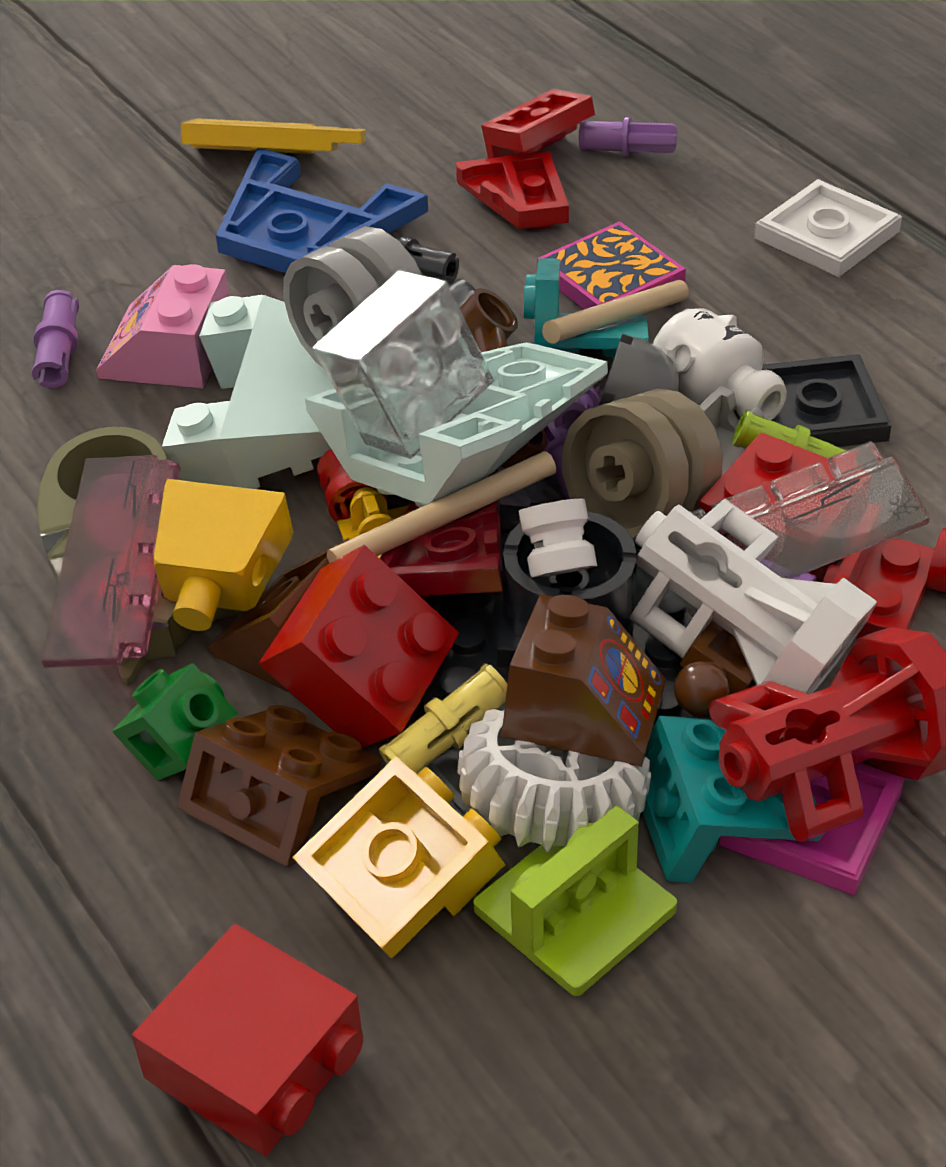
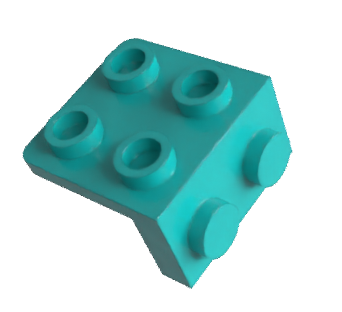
[524,258,649,357]

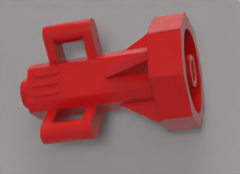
[709,627,946,842]

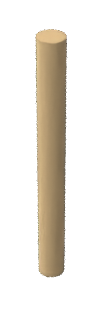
[542,280,689,344]
[327,451,556,564]

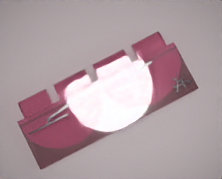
[40,455,181,668]

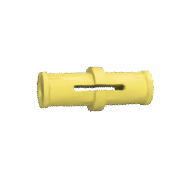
[379,664,507,774]

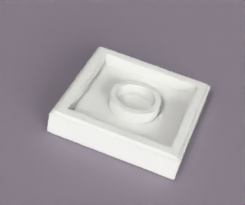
[755,179,902,277]

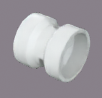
[519,498,597,578]

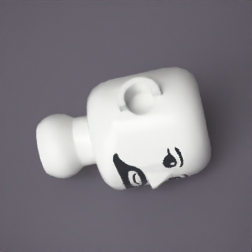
[653,308,787,420]

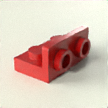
[481,89,595,158]
[823,505,934,639]

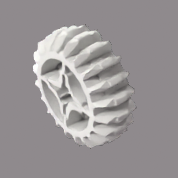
[457,707,651,853]

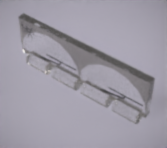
[679,442,930,619]

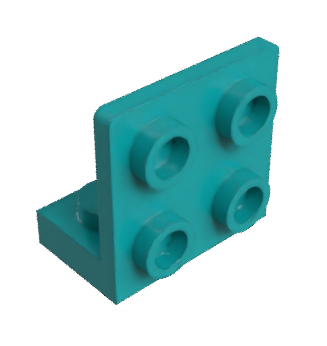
[643,716,823,883]

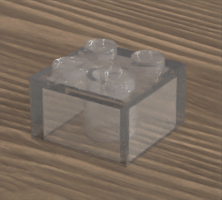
[312,271,494,459]

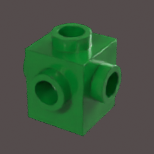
[111,663,238,781]

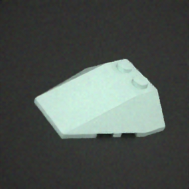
[305,342,608,507]

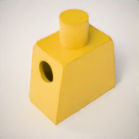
[154,479,294,631]

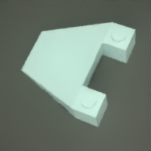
[162,295,434,489]

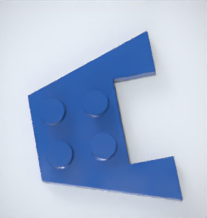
[216,148,428,273]

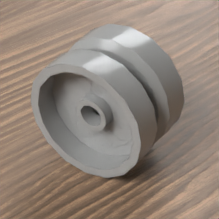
[283,226,431,379]

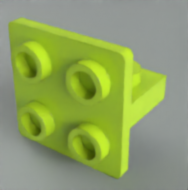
[474,805,677,996]

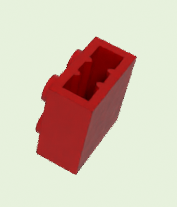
[131,923,364,1157]

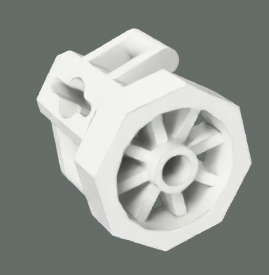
[630,499,877,695]

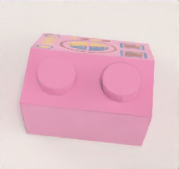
[96,264,229,388]

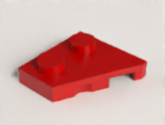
[455,151,569,229]

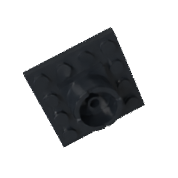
[423,511,698,725]

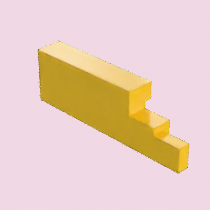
[181,119,366,154]

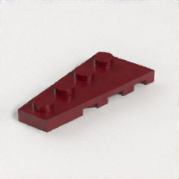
[380,468,503,599]

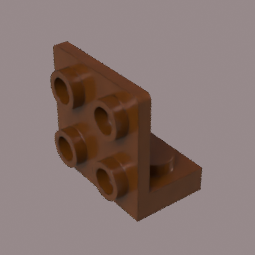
[176,705,382,867]

